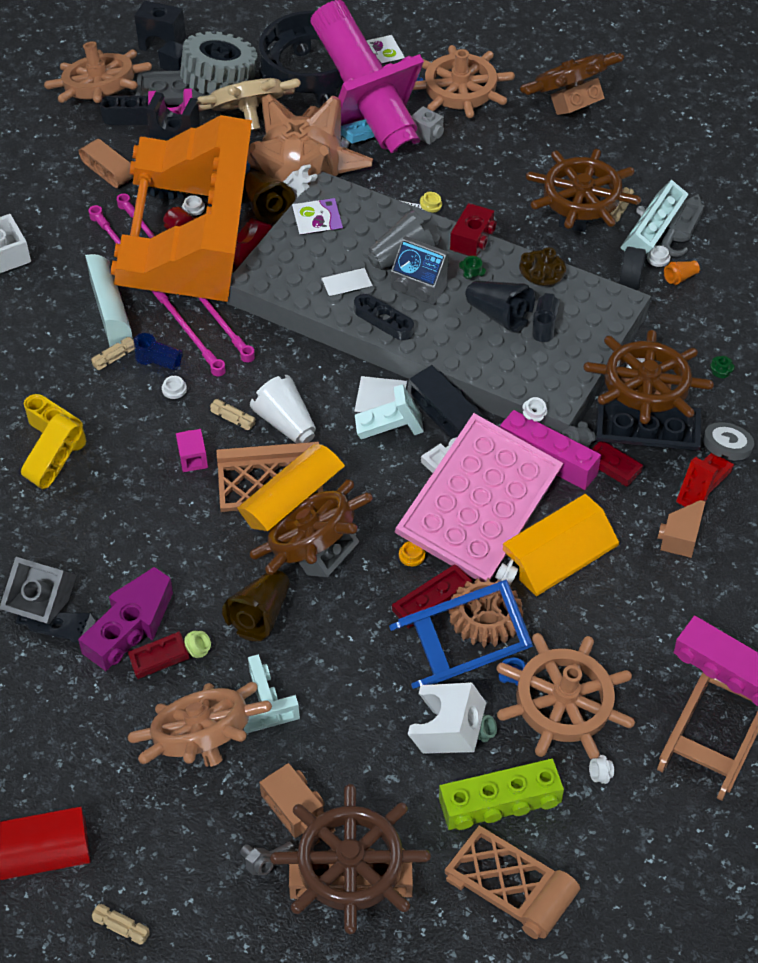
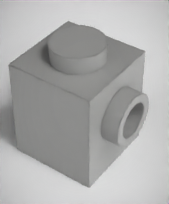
[412,106,444,145]

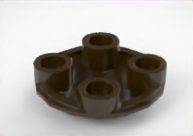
[519,247,566,286]

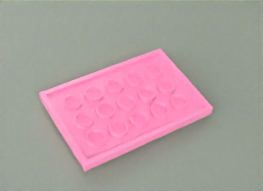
[395,413,563,582]

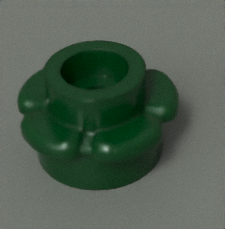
[710,356,735,378]

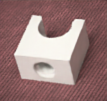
[408,683,486,753]

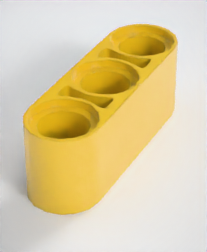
[24,394,86,451]
[21,413,83,489]

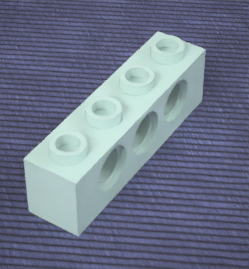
[620,180,688,254]

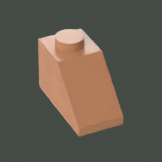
[658,500,705,558]

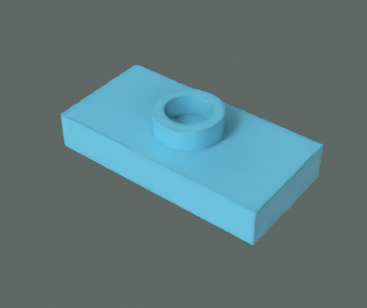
[341,119,375,143]

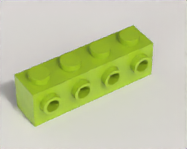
[439,758,564,830]

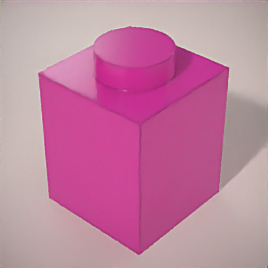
[176,429,208,472]

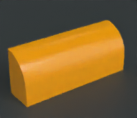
[237,444,345,531]

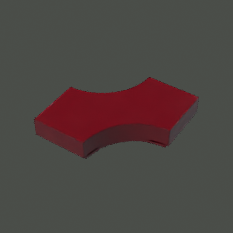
[233,223,273,267]

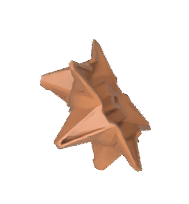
[247,94,373,185]

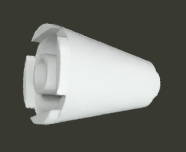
[250,375,316,444]

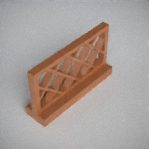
[217,442,323,512]

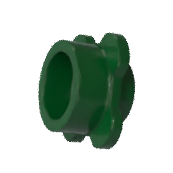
[459,256,486,279]

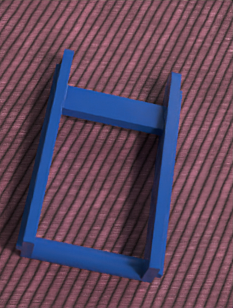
[389,579,533,689]

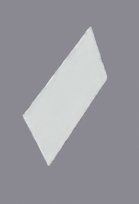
[322,268,372,296]

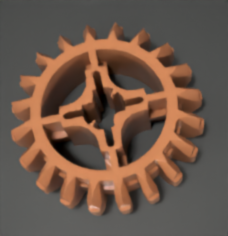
[449,577,523,647]

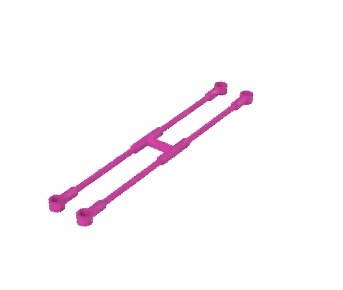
[89,194,255,376]

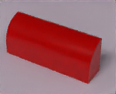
[0,807,90,880]

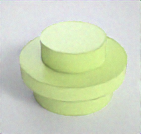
[184,631,211,658]

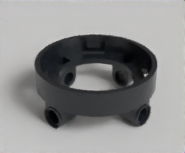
[259,11,344,107]

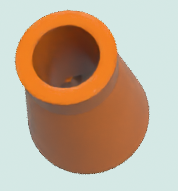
[664,260,700,285]

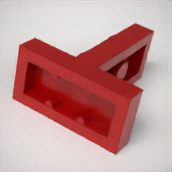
[676,453,734,507]

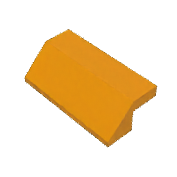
[503,494,619,597]

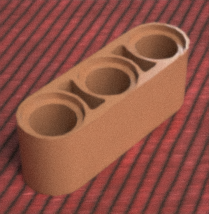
[79,139,134,188]

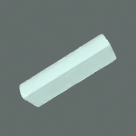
[85,254,133,347]

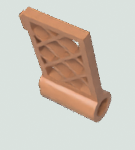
[445,825,580,939]

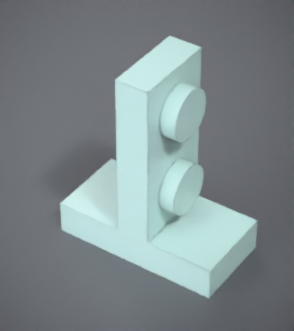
[355,384,424,439]
[244,654,300,734]

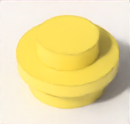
[420,192,442,213]

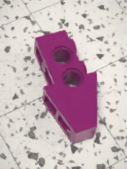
[78,567,173,671]

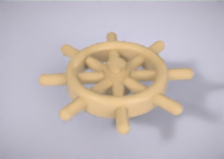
[197,78,300,131]

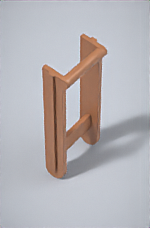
[657,673,758,801]

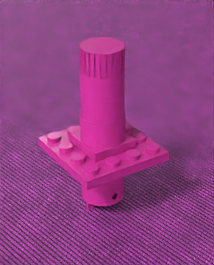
[310,0,424,153]

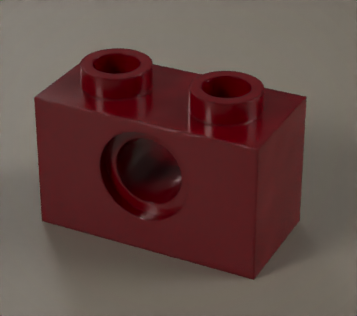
[450,203,497,256]

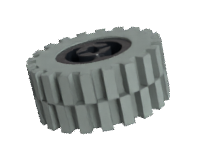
[180,31,257,95]

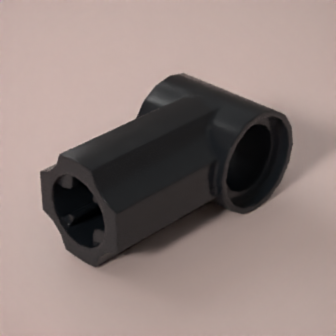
[532,293,560,342]

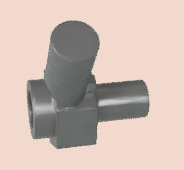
[240,842,295,876]

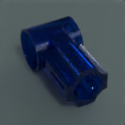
[134,333,183,370]

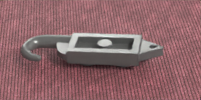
[661,194,705,257]

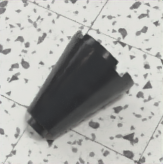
[465,281,535,332]

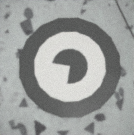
[703,422,754,461]

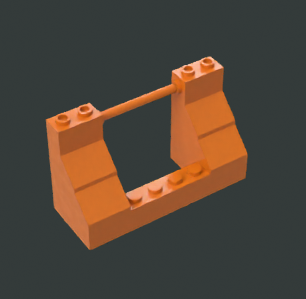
[111,115,252,302]

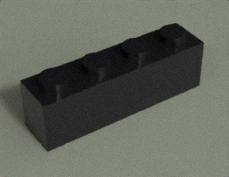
[407,365,492,439]

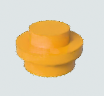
[399,541,425,567]

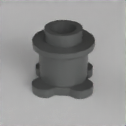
[562,421,595,448]

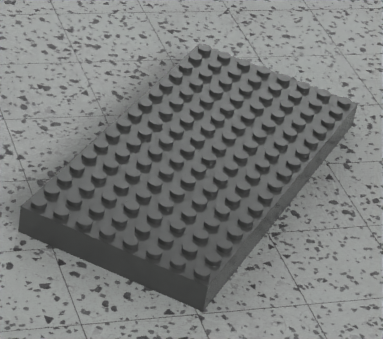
[227,171,651,434]

